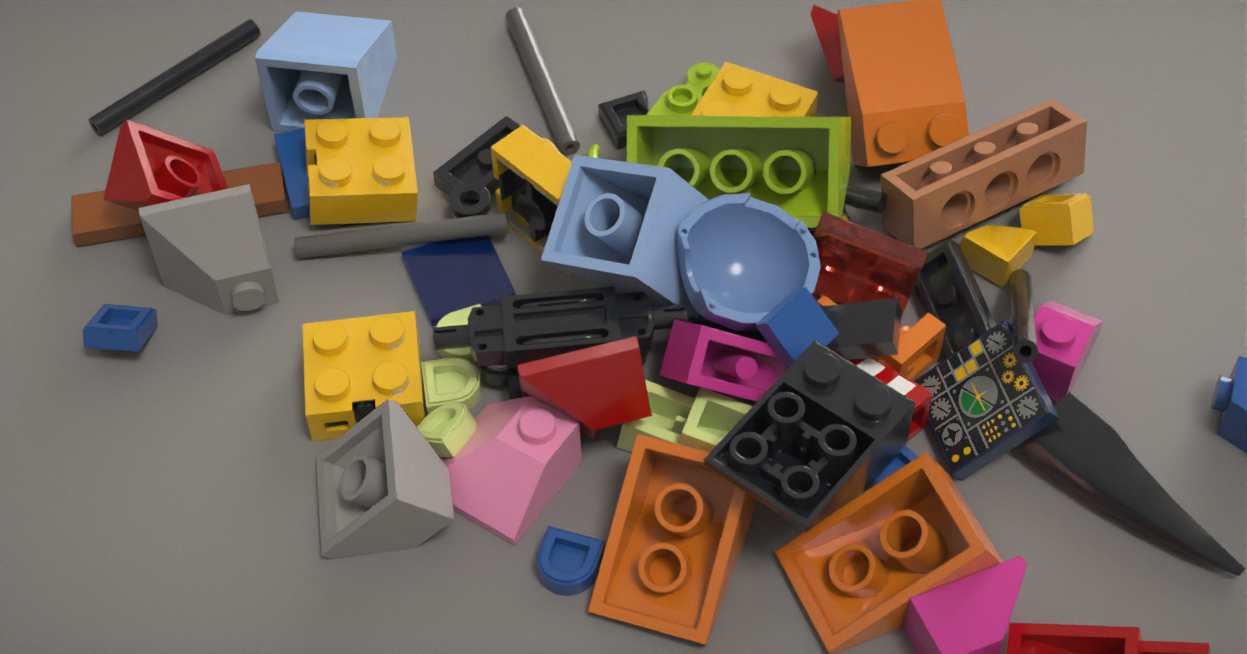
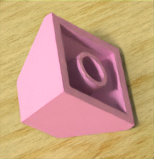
[441,396,582,546]

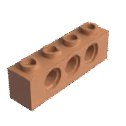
[881,98,1087,252]

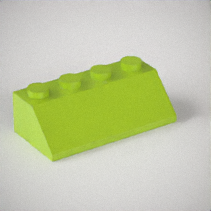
[627,115,851,228]

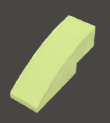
[617,380,753,453]

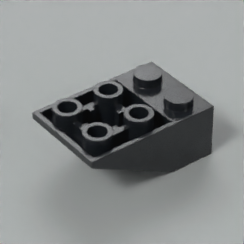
[704,340,915,532]

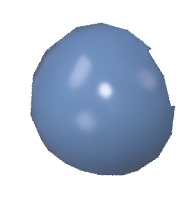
[677,193,821,331]

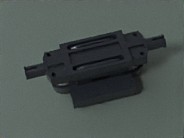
[433,286,688,400]

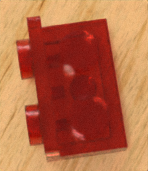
[812,211,928,318]

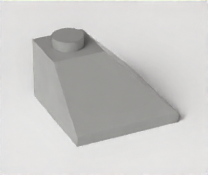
[138,184,279,315]
[316,399,454,559]

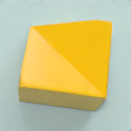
[1019,193,1094,246]
[960,224,1038,287]

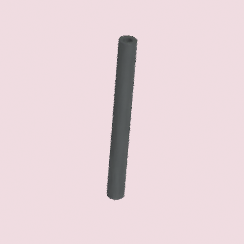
[505,7,580,155]
[294,212,509,259]

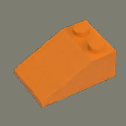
[837,0,969,167]
[588,434,757,645]
[775,452,1003,654]

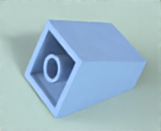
[255,12,397,132]
[541,155,708,319]

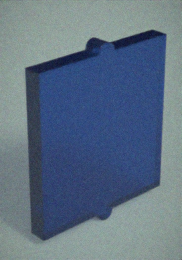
[401,236,516,327]

